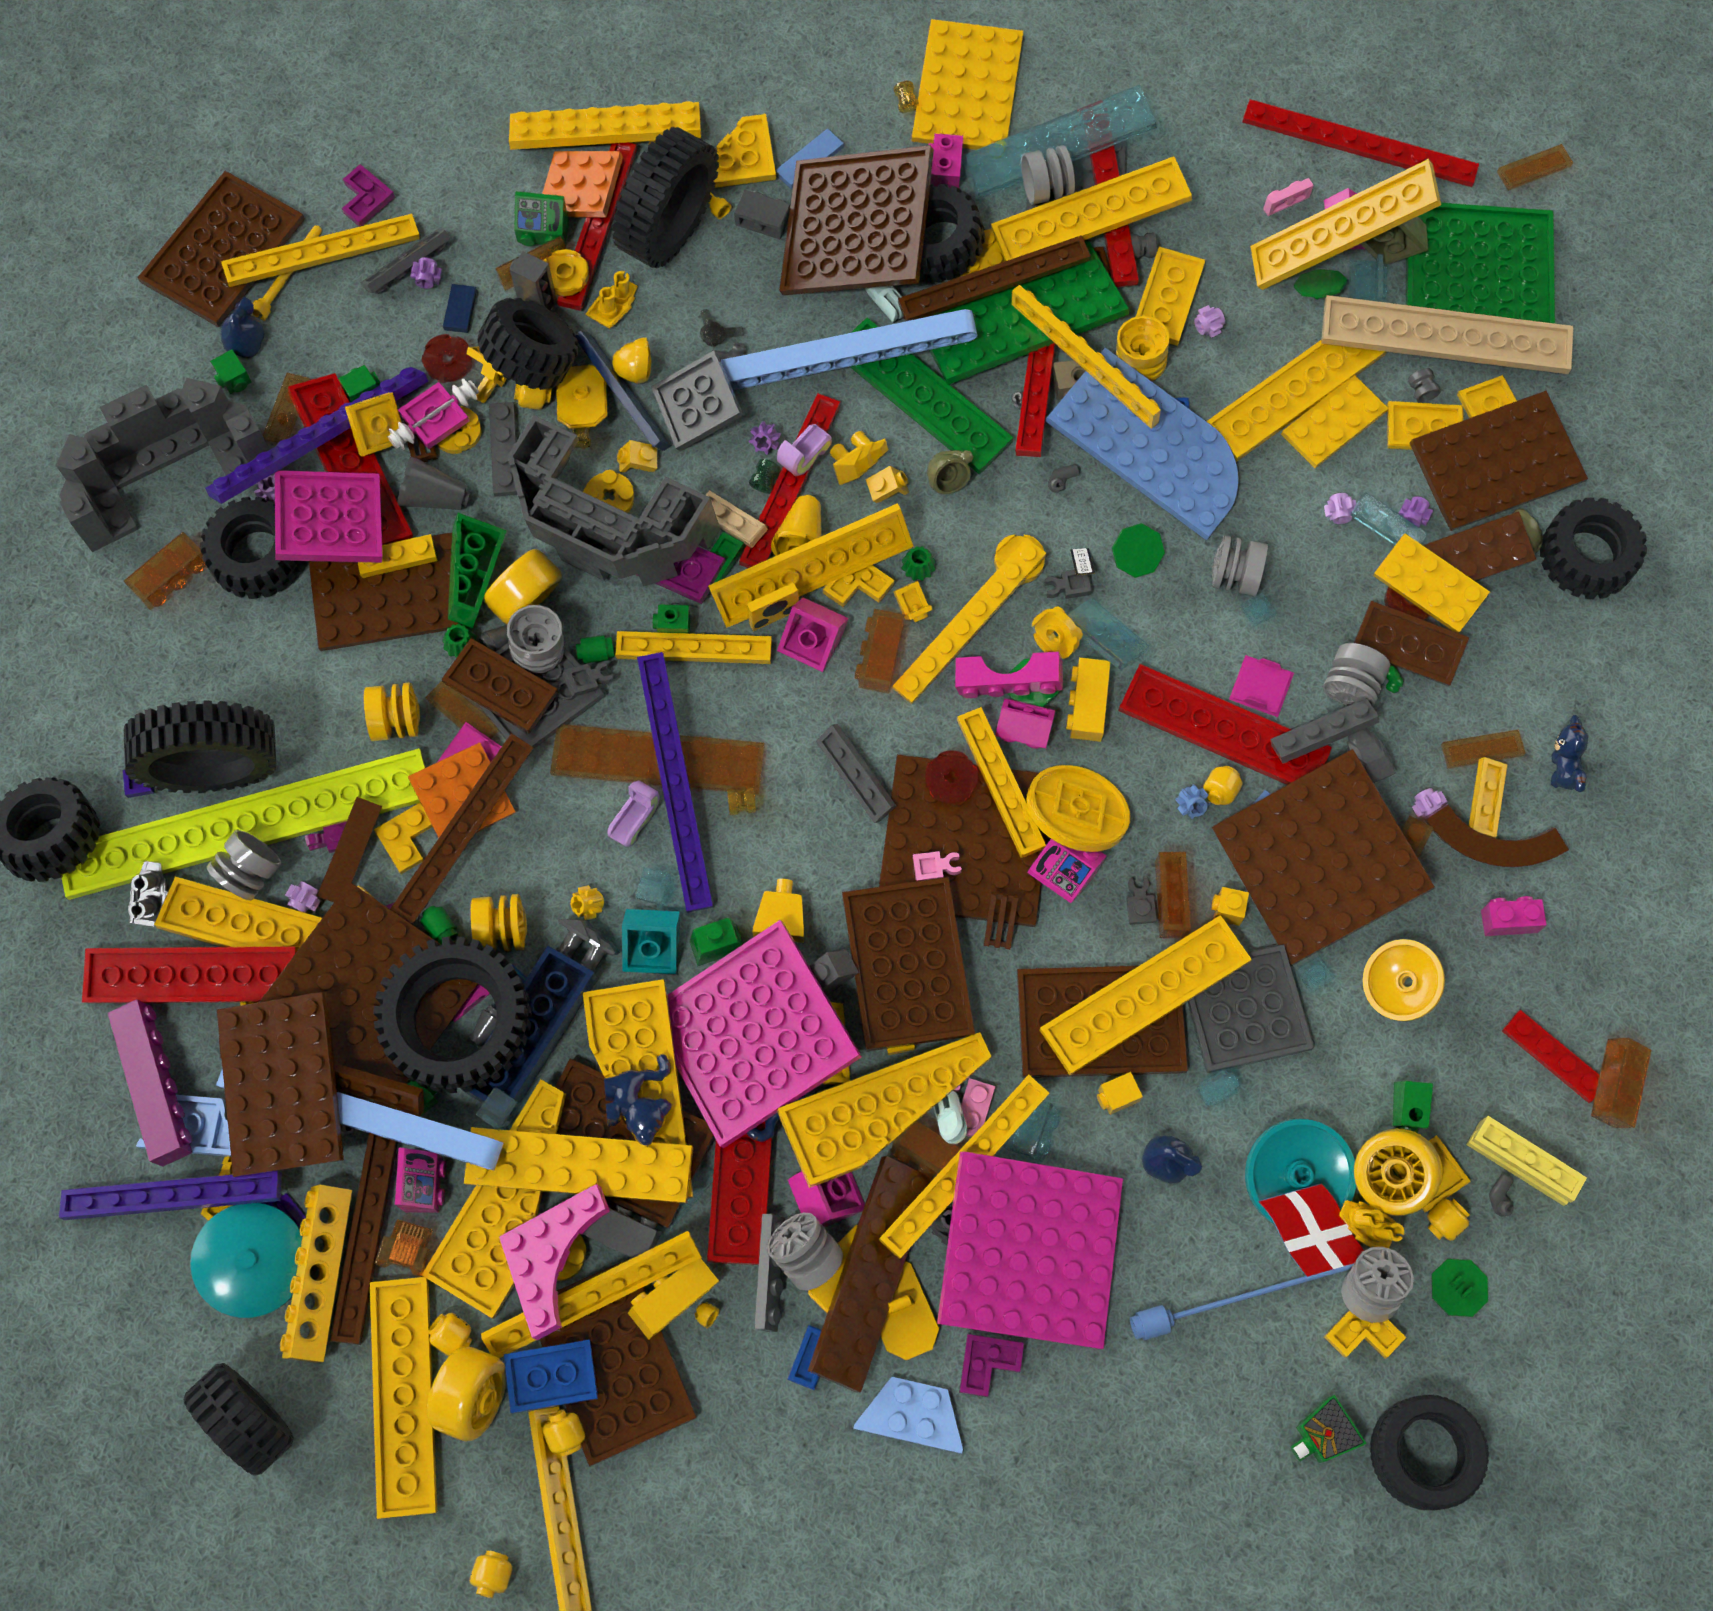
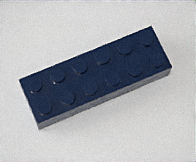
[461,946,597,1119]

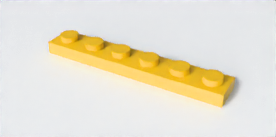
[615,631,772,664]
[957,707,1046,858]

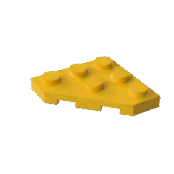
[713,114,776,188]

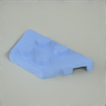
[136,1095,231,1157]
[854,1377,963,1454]

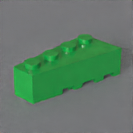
[448,513,507,628]

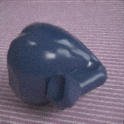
[221,297,265,358]
[1142,1135,1202,1184]

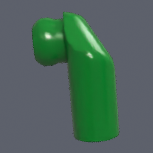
[1386,665,1404,693]

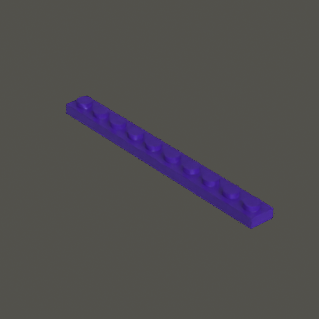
[205,367,428,504]
[637,652,713,913]

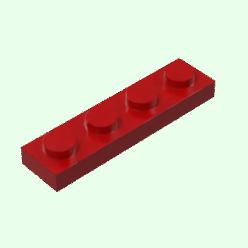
[1502,1010,1608,1103]

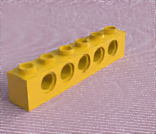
[280,1185,352,1362]

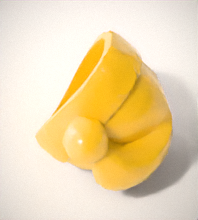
[612,338,651,384]

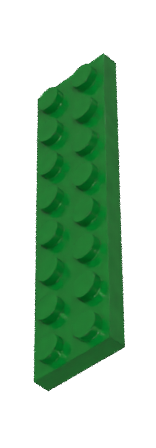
[849,318,1013,475]

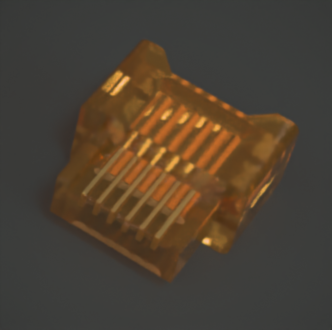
[374,1219,433,1277]

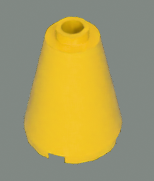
[771,495,821,556]

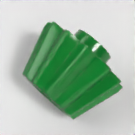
[901,546,936,581]
[442,624,477,658]

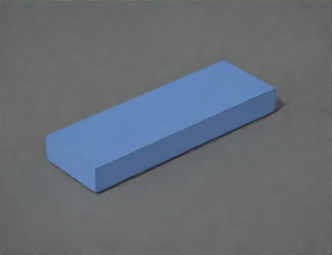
[775,129,844,190]

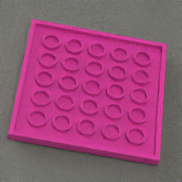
[667,920,862,1148]
[937,1151,1123,1349]

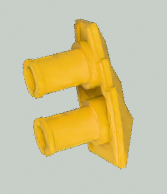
[586,271,638,329]
[830,431,888,485]
[1339,1200,1404,1249]

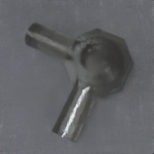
[700,309,744,346]

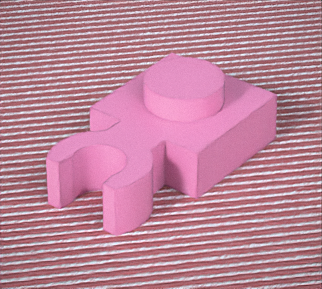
[913,851,961,881]

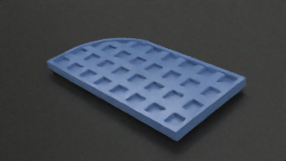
[1046,348,1238,541]

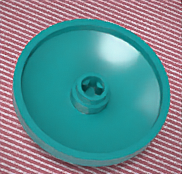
[1245,1119,1356,1224]
[190,1203,303,1318]

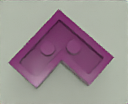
[342,164,395,227]
[959,1334,1024,1397]

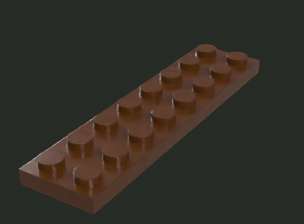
[808,1156,933,1393]

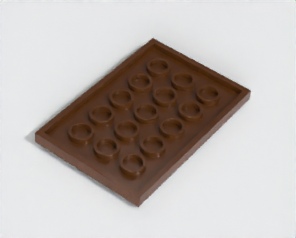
[137,171,305,327]
[1409,391,1588,531]
[309,533,468,651]
[842,877,975,1052]
[1017,966,1188,1078]
[217,992,344,1177]
[555,1059,714,1229]
[539,1258,697,1467]

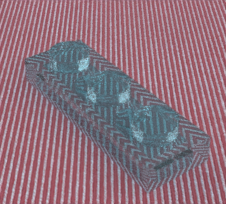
[1351,492,1427,545]

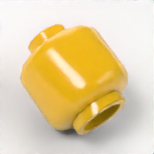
[514,384,552,410]
[1203,766,1242,805]
[1427,1199,1470,1241]
[428,1313,472,1356]
[542,1409,585,1456]
[470,1550,513,1598]

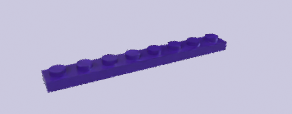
[59,1171,282,1220]

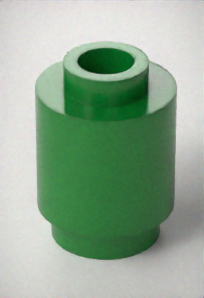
[576,635,614,664]
[420,906,459,944]

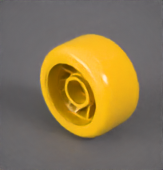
[484,549,562,625]
[1354,1128,1443,1216]
[427,1347,507,1441]

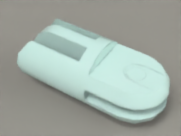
[865,286,903,323]
[933,1091,967,1144]

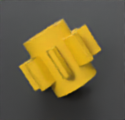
[570,885,604,920]

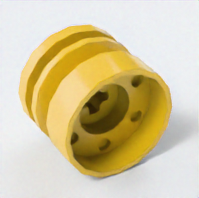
[1116,316,1170,381]
[364,682,420,741]
[471,894,527,952]

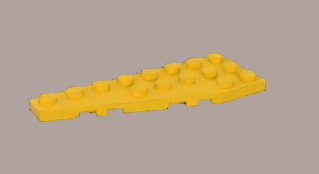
[583,979,694,1199]
[777,1032,992,1188]
[422,1079,566,1319]

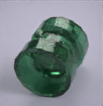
[749,459,781,494]

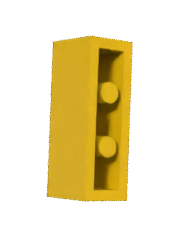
[1066,657,1110,742]
[628,1258,719,1340]

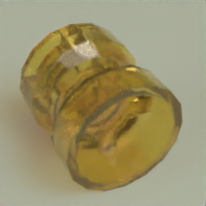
[727,787,756,815]

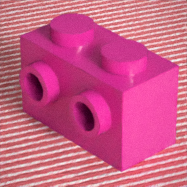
[929,134,963,188]
[995,698,1055,749]
[1481,896,1547,936]

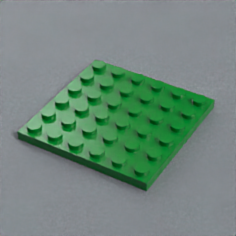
[1406,203,1555,324]

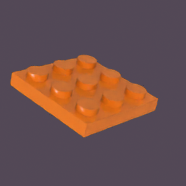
[542,151,623,217]
[408,742,516,839]

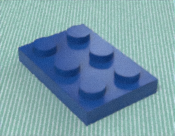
[504,1340,598,1414]

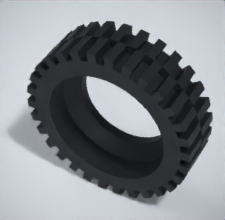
[612,127,719,269]
[124,701,277,793]
[373,936,532,1093]

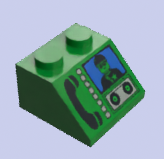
[514,191,569,249]

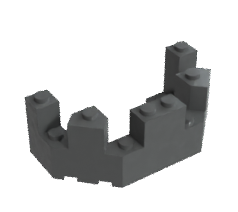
[56,378,270,552]
[507,415,720,586]

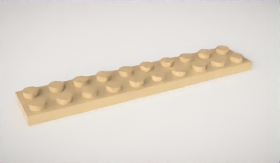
[1321,295,1573,374]

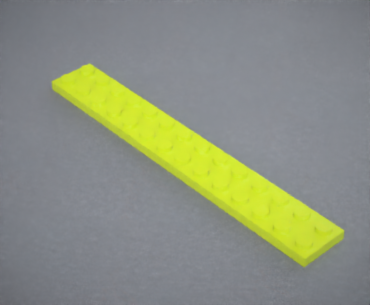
[62,748,425,900]

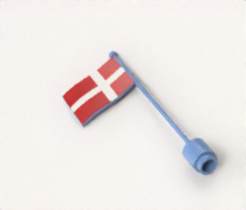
[1130,1184,1364,1340]

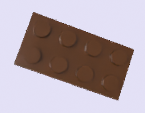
[1423,512,1536,582]
[1354,601,1470,686]
[441,638,559,734]

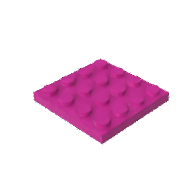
[275,470,382,563]

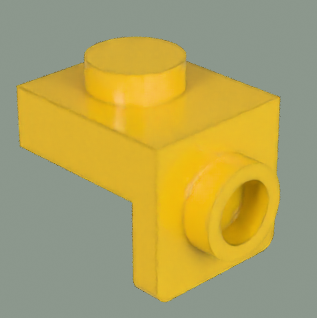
[617,440,657,473]
[865,466,909,503]
[893,581,933,622]

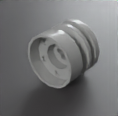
[1021,145,1075,205]
[1212,535,1268,597]
[507,605,564,673]
[1323,643,1390,707]
[207,829,281,900]
[767,1213,843,1291]
[1341,1247,1414,1323]

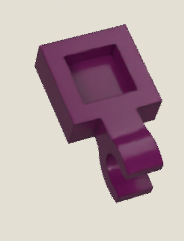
[305,821,347,853]

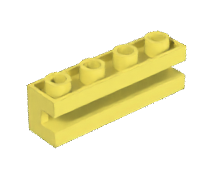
[1466,1116,1587,1206]

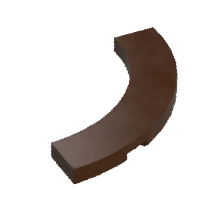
[1423,804,1569,867]

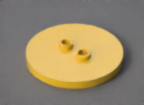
[1026,765,1130,852]

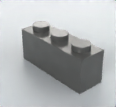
[510,251,557,312]
[583,1199,662,1258]

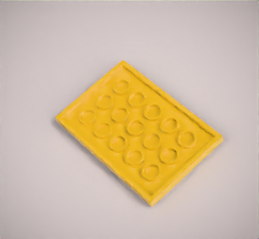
[911,19,1023,154]

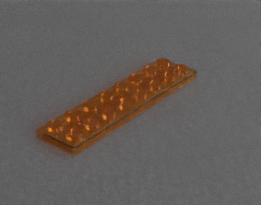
[550,725,765,795]

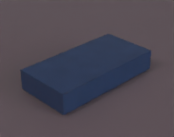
[443,284,477,333]

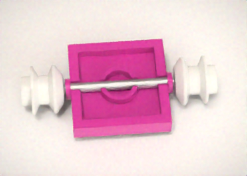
[388,379,479,450]

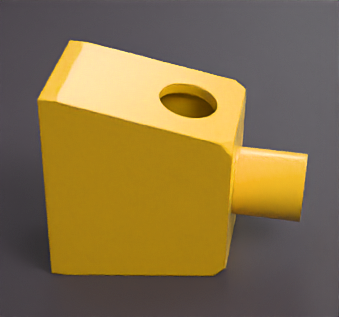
[752,879,804,943]

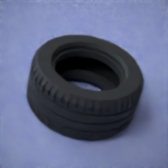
[1370,1395,1489,1510]

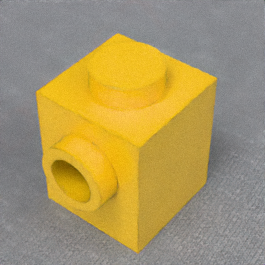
[1211,887,1249,926]
[1097,1072,1143,1115]

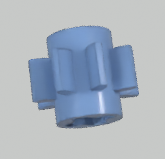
[1175,784,1210,819]

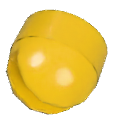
[695,1302,719,1328]

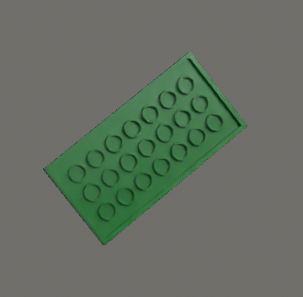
[928,239,1129,385]

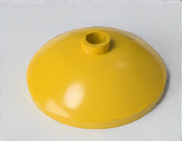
[1363,939,1445,1021]

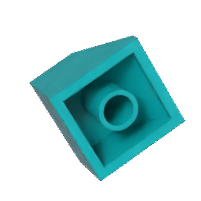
[622,909,680,974]

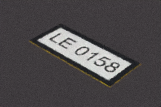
[1070,548,1095,575]

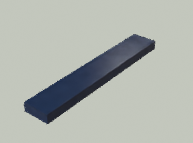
[575,331,672,451]

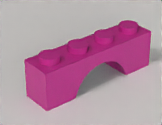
[955,651,1063,698]

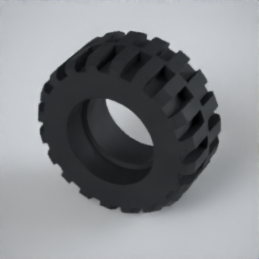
[919,184,985,282]
[477,297,578,390]
[200,497,303,599]
[1540,497,1647,600]
[0,777,100,882]
[183,1363,294,1476]

